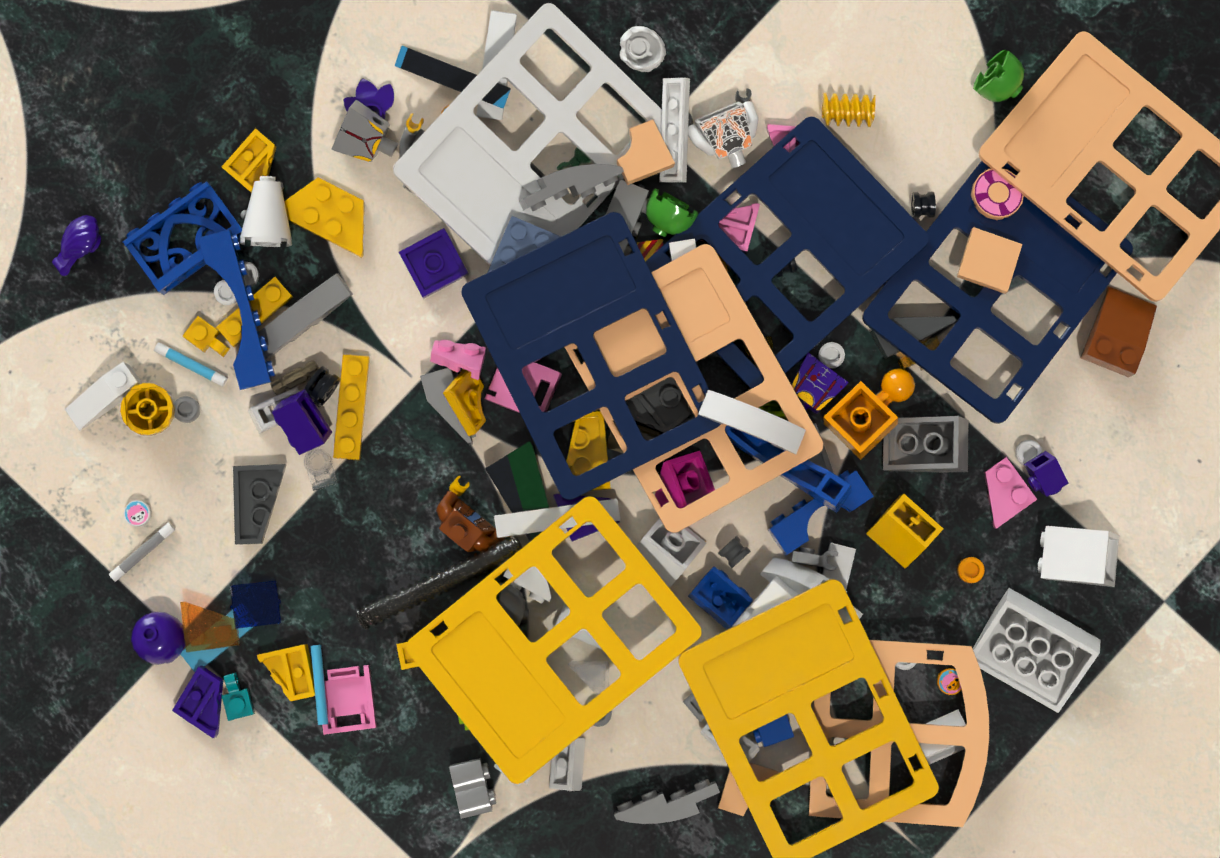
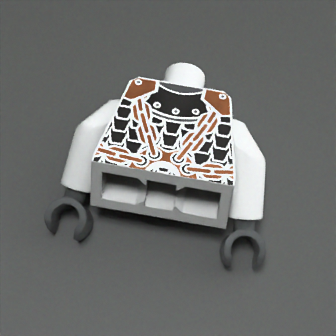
[688,88,759,168]

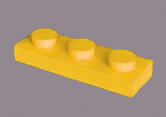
[216,277,293,348]

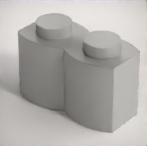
[449,758,496,819]

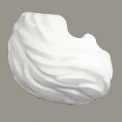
[620,26,666,72]

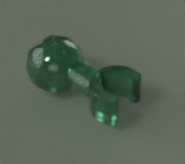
[557,147,591,170]

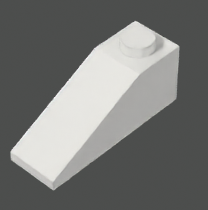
[65,362,142,431]

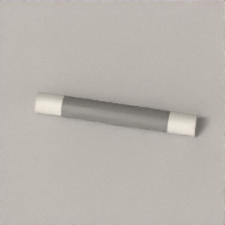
[109,522,175,582]

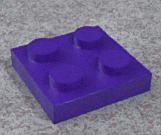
[399,228,469,299]

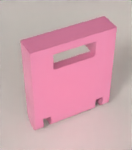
[484,362,562,413]
[322,665,377,735]

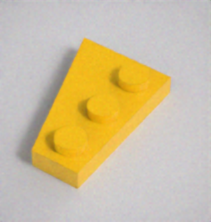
[559,411,611,494]

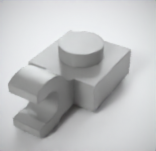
[792,547,838,571]

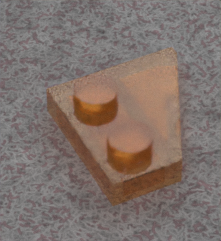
[180,602,240,652]

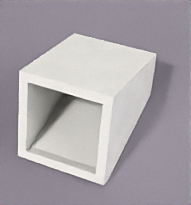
[1038,526,1119,587]

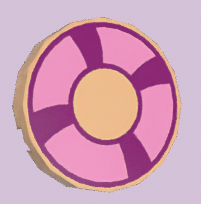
[971,169,1024,220]

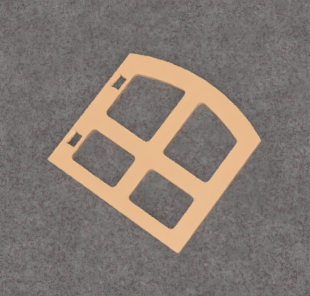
[809,640,989,827]

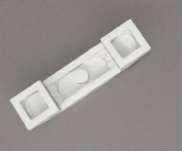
[698,390,806,455]

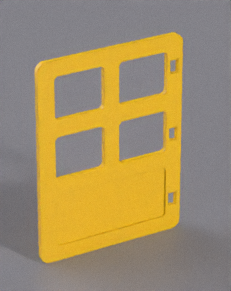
[406,496,701,784]
[678,579,939,858]

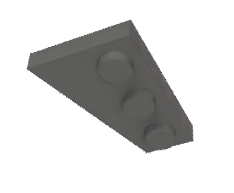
[233,464,286,545]

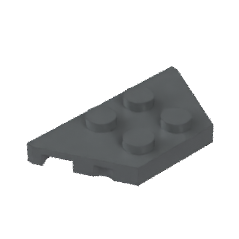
[625,361,701,433]

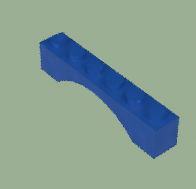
[198,230,275,390]
[725,426,852,513]

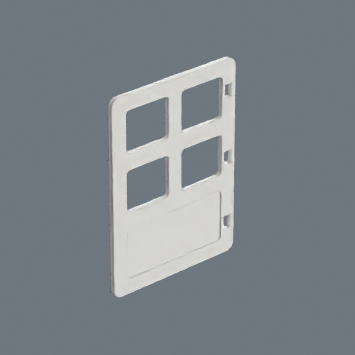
[393,3,662,265]

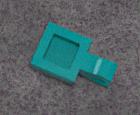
[222,672,255,721]

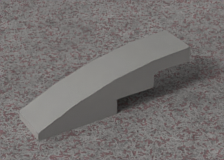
[259,274,353,359]

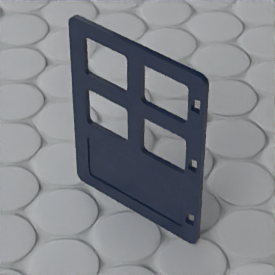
[646,117,929,389]
[862,161,1133,424]
[461,212,721,500]

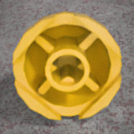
[120,383,175,436]

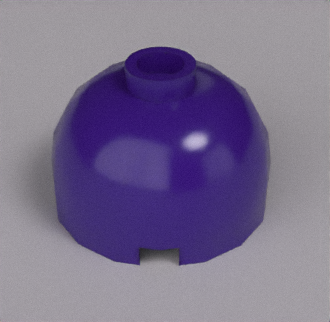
[131,612,186,665]

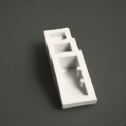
[476,10,517,120]

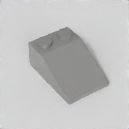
[883,416,969,473]

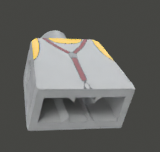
[332,100,398,162]

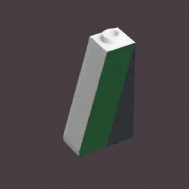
[485,441,549,541]

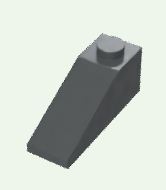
[870,316,956,360]

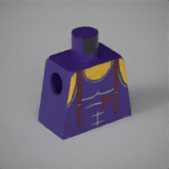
[791,353,849,414]

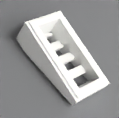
[248,387,300,434]

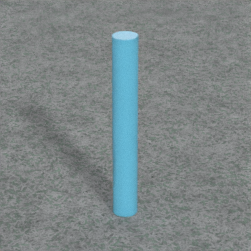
[310,645,329,725]

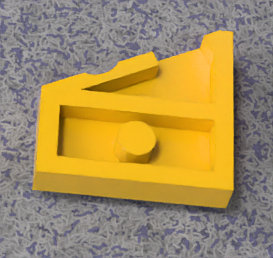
[222,128,276,193]
[257,644,315,701]

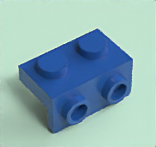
[688,567,753,630]

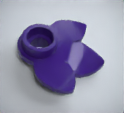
[343,78,394,119]

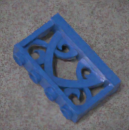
[123,181,242,295]

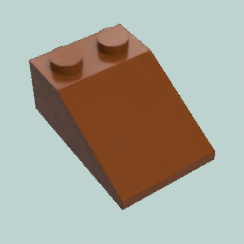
[1080,287,1157,377]

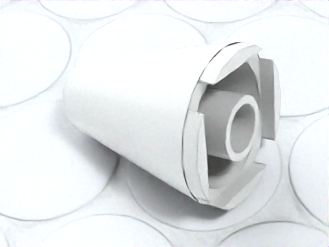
[240,176,292,247]

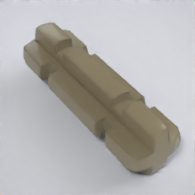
[270,361,319,395]

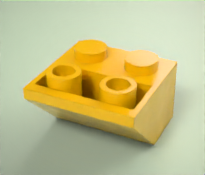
[866,494,943,569]

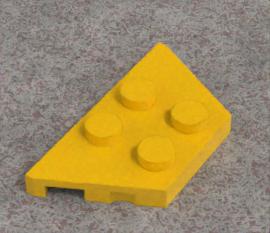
[284,177,365,258]

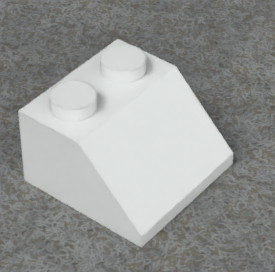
[636,518,706,588]

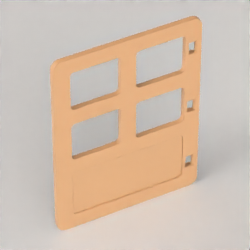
[979,31,1220,302]
[564,244,823,533]

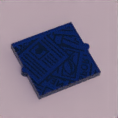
[230,580,281,629]

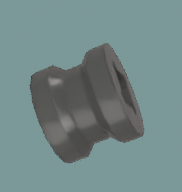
[718,536,751,568]

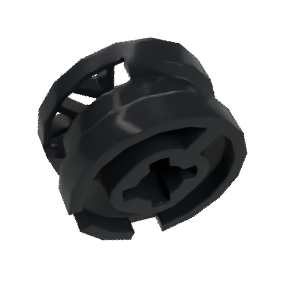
[304,366,341,407]

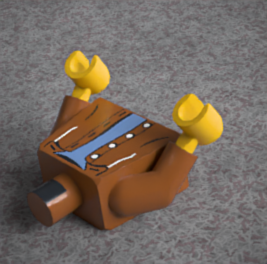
[436,476,512,553]

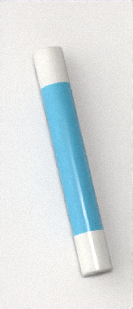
[154,342,228,387]

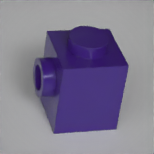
[1024,451,1069,497]

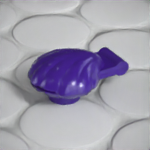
[52,215,101,276]

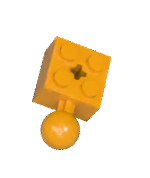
[823,369,915,460]

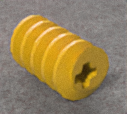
[822,93,876,127]

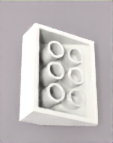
[973,588,1101,713]

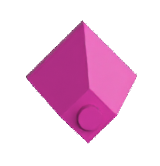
[655,451,715,509]

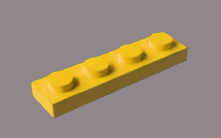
[333,354,370,460]

